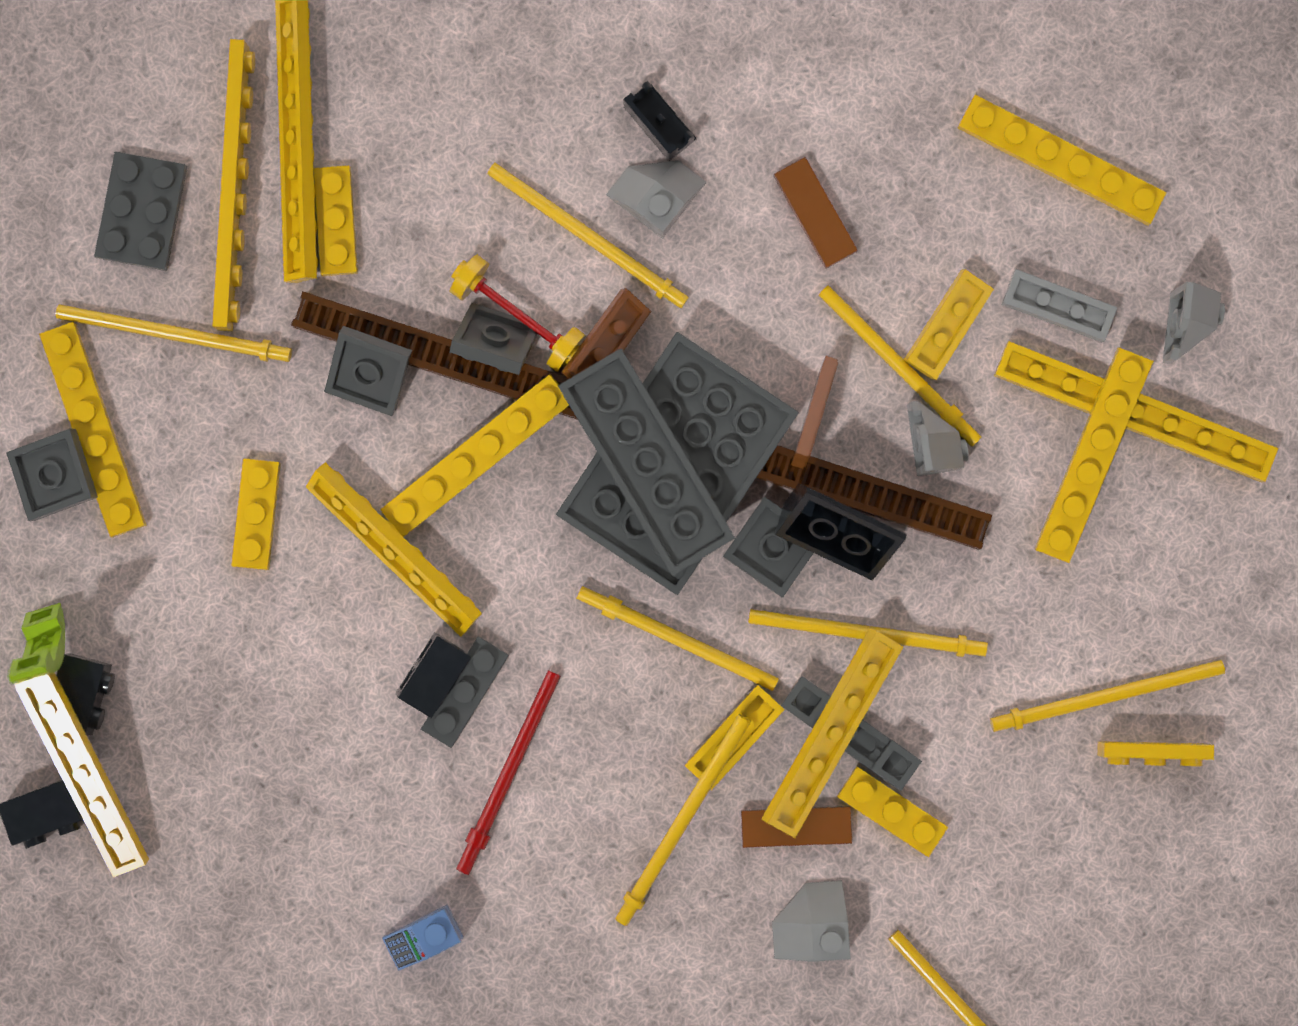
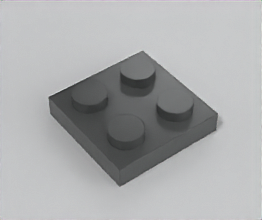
[450,302,537,375]
[324,326,412,416]
[6,429,98,521]
[723,497,813,598]

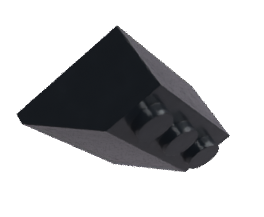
[775,483,907,581]

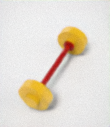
[449,254,586,373]

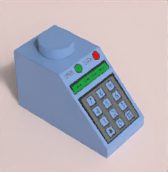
[382,904,464,971]

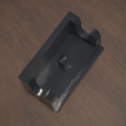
[623,81,697,161]
[396,632,471,719]

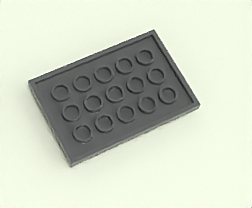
[555,332,799,596]

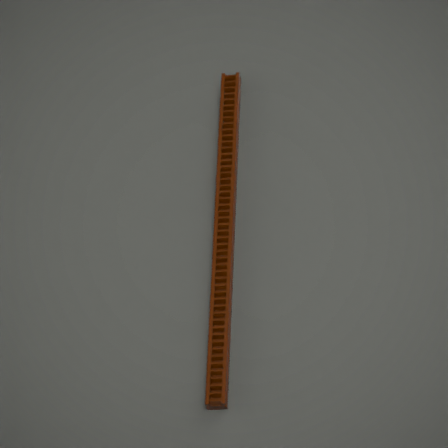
[291,291,992,550]

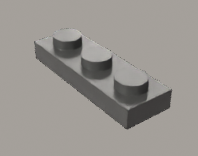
[421,636,509,748]

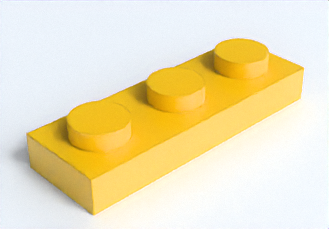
[313,165,358,276]
[904,269,994,380]
[231,458,281,570]
[684,685,785,791]
[1097,741,1214,766]
[837,766,948,858]

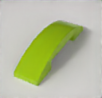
[8,603,65,684]

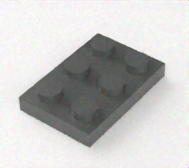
[94,152,188,271]

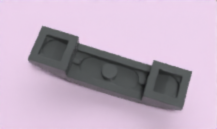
[781,676,922,791]

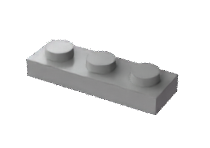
[1001,269,1118,343]

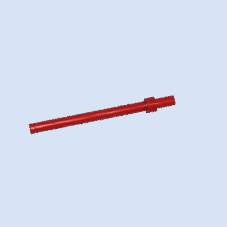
[456,670,561,875]

